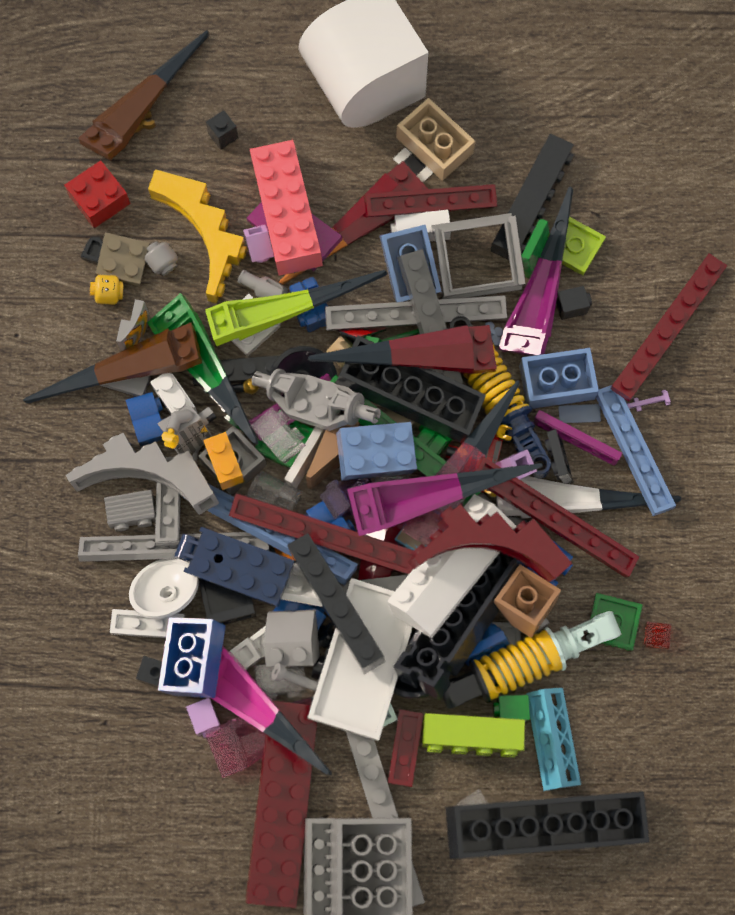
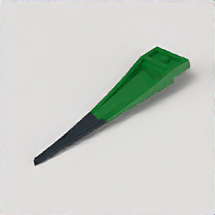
[147,293,259,445]

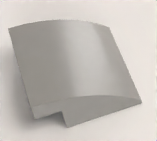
[304,818,412,915]

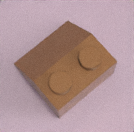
[494,564,561,638]

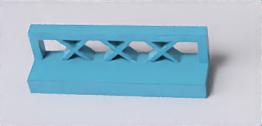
[526,688,581,791]

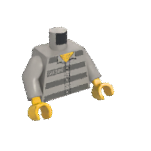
[157,406,217,468]

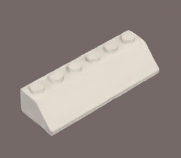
[387,494,516,638]

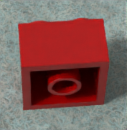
[64,160,130,229]

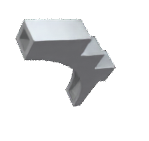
[66,433,219,515]

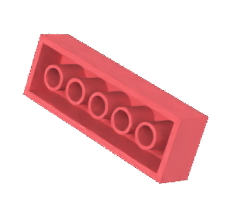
[250,140,323,276]

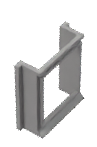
[431,213,525,299]

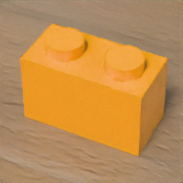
[203,432,244,490]

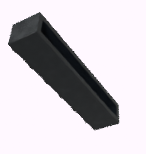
[490,133,575,260]
[287,533,385,675]

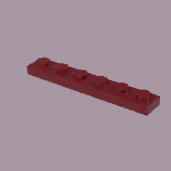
[364,184,497,218]

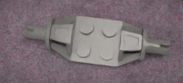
[252,369,381,431]

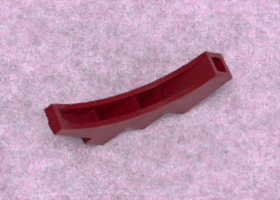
[408,504,572,582]

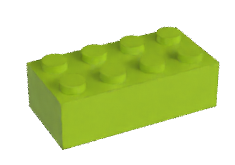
[422,713,525,758]

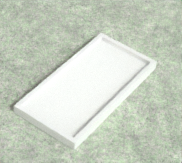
[307,578,412,741]

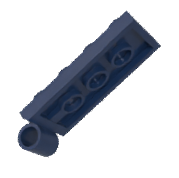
[174,527,295,607]

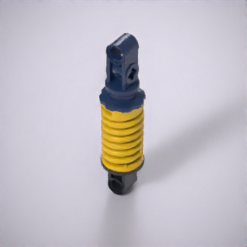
[450,316,551,479]

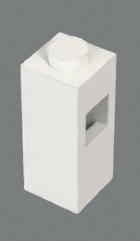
[391,210,451,241]

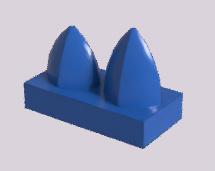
[465,623,510,666]

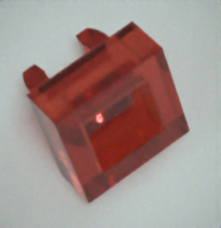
[644,622,671,649]

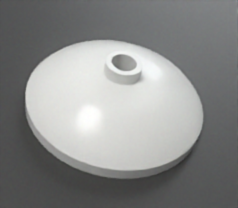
[129,559,199,619]

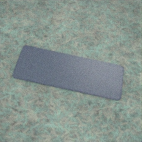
[559,404,601,423]

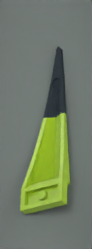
[205,270,388,346]

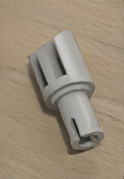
[238,270,289,298]

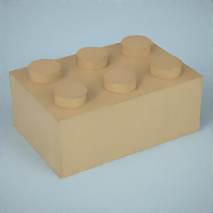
[396,98,475,181]

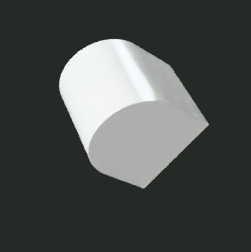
[299,0,428,128]

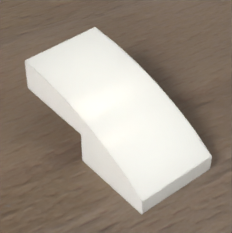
[229,626,266,670]

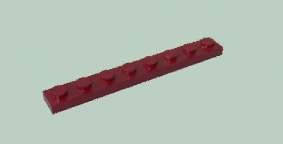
[610,253,728,402]
[474,457,639,578]
[229,493,414,574]

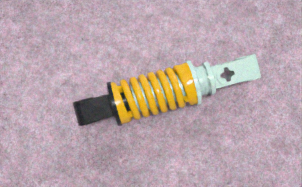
[442,611,621,709]

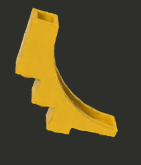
[148,170,248,304]

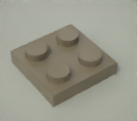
[95,232,149,287]

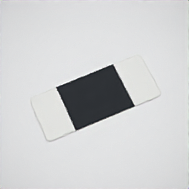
[394,148,433,182]

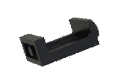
[199,578,256,625]

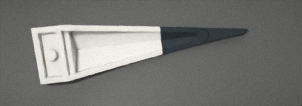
[496,476,681,518]

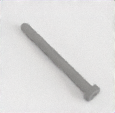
[272,663,319,692]

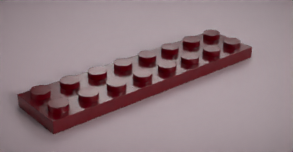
[245,700,317,908]

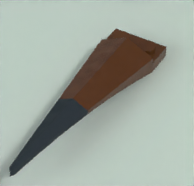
[78,30,209,161]
[23,323,202,403]

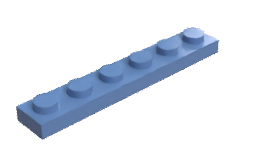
[596,385,676,516]

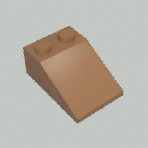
[306,422,359,489]

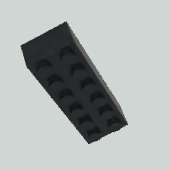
[335,335,486,444]

